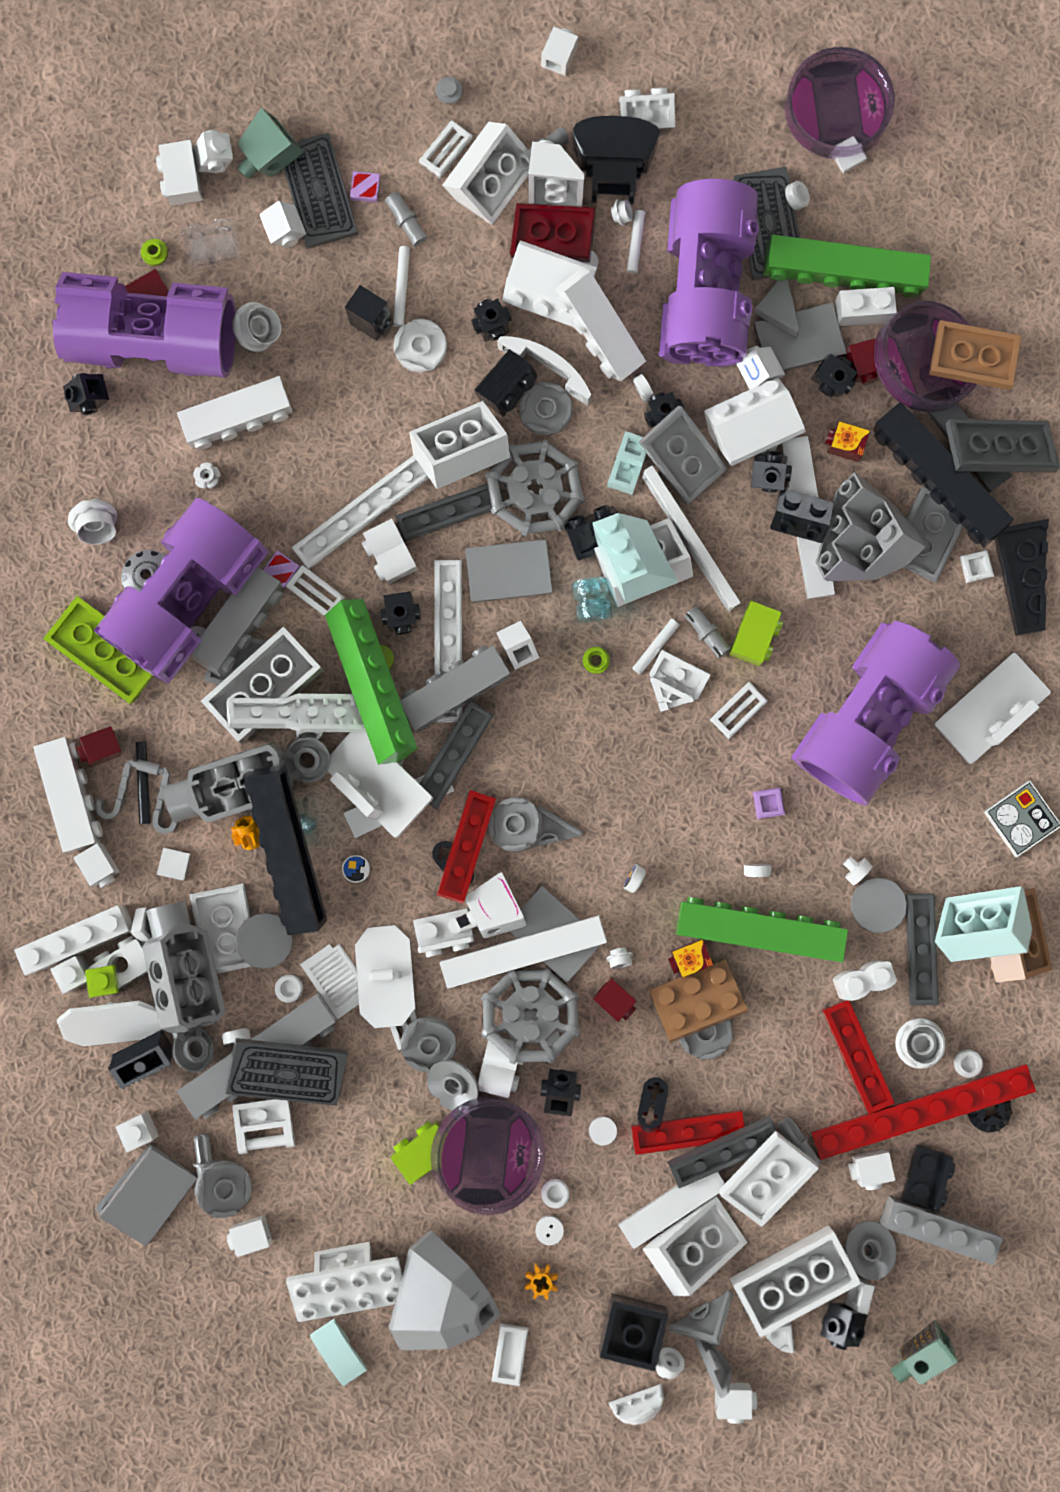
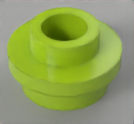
[141,239,168,266]
[582,647,610,674]

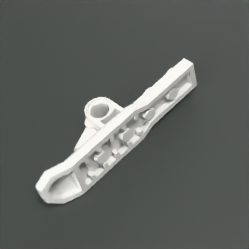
[227,694,366,740]

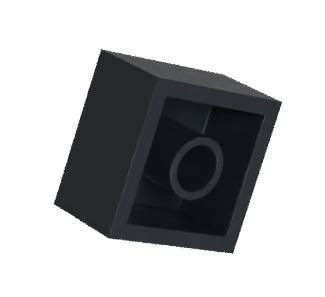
[598,1293,669,1372]

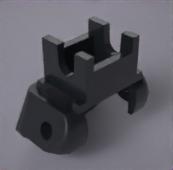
[572,116,660,205]

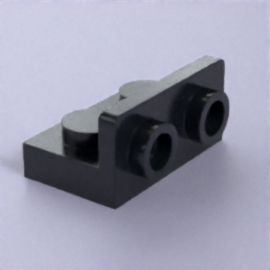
[564,505,619,561]
[901,1145,955,1213]

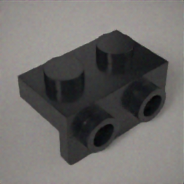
[770,489,834,543]

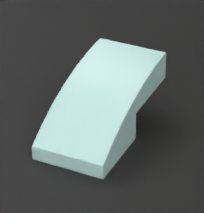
[607,431,647,495]
[310,1319,367,1386]

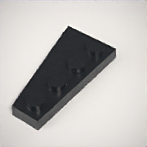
[994,519,1049,636]

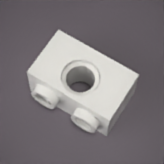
[88,936,148,996]

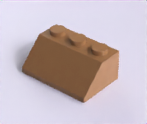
[990,888,1053,982]

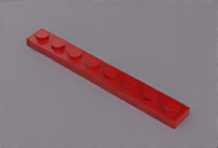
[811,1064,1036,1160]

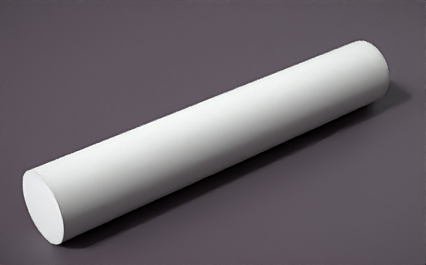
[627,210,646,274]
[632,619,680,675]

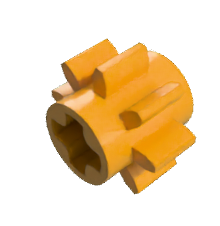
[231,816,260,850]
[525,1263,558,1300]

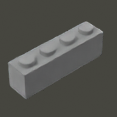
[191,567,283,677]
[401,645,511,733]
[880,1196,1003,1265]

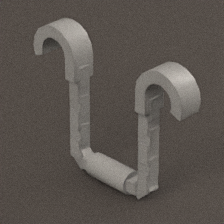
[95,759,179,834]

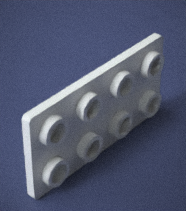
[934,653,1051,764]
[328,732,433,838]
[286,1242,402,1322]

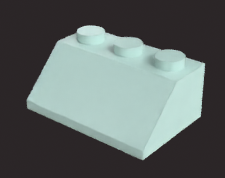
[593,513,677,603]
[935,886,1032,962]

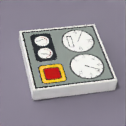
[984,780,1060,857]

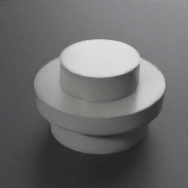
[436,77,462,104]

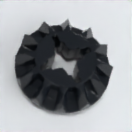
[967,1100,1013,1133]

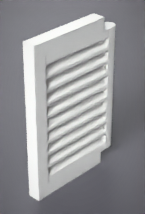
[300,944,359,1019]

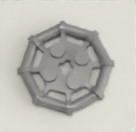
[485,439,585,536]
[481,968,581,1065]

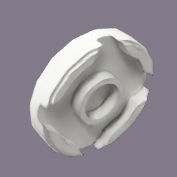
[393,319,447,373]

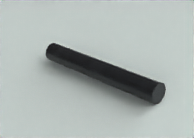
[135,741,150,824]

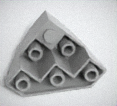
[816,472,926,581]
[389,1230,501,1351]

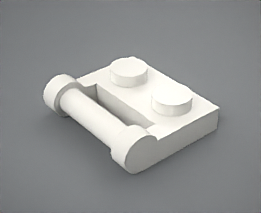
[232,1099,296,1155]

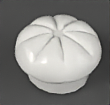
[232,302,281,352]
[68,498,117,545]
[895,1018,946,1069]

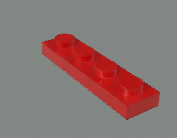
[436,790,496,904]
[822,1000,894,1114]
[631,1110,745,1155]

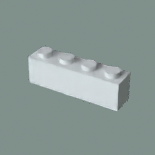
[555,269,646,381]
[177,376,293,450]
[33,737,103,853]
[14,905,133,976]

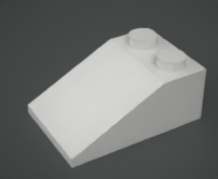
[643,1196,747,1296]

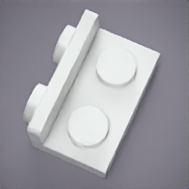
[619,88,675,128]
[413,909,474,957]

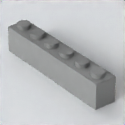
[177,993,338,1119]

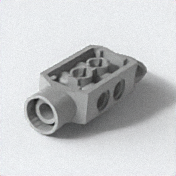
[163,737,330,823]
[142,901,226,1073]

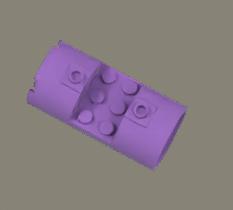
[659,179,759,367]
[53,272,236,378]
[94,498,268,684]
[791,621,960,806]

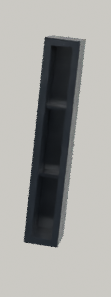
[873,401,1014,548]
[244,764,327,935]

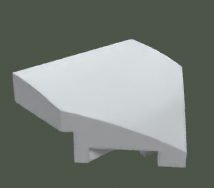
[649,649,711,712]

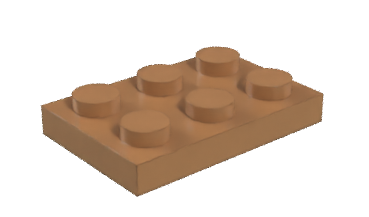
[929,320,1021,390]
[649,959,748,1043]

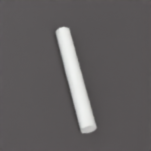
[393,246,410,327]

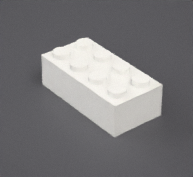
[201,626,324,744]
[730,1225,861,1338]

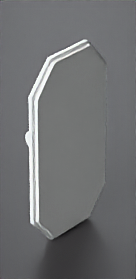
[355,925,415,1028]
[57,1001,162,1046]

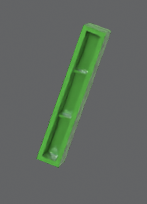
[763,234,931,298]
[325,599,418,765]
[675,897,848,963]

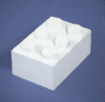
[409,401,510,489]

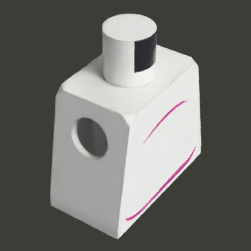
[456,872,526,938]

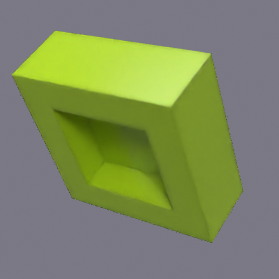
[85,965,119,998]

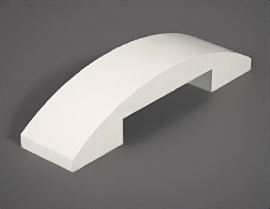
[497,336,591,406]

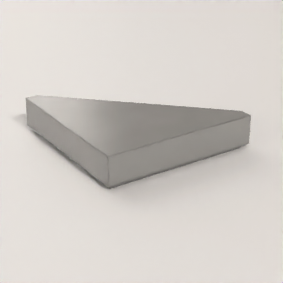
[755,279,799,337]
[531,806,583,848]
[668,1291,733,1345]
[694,1339,733,1398]

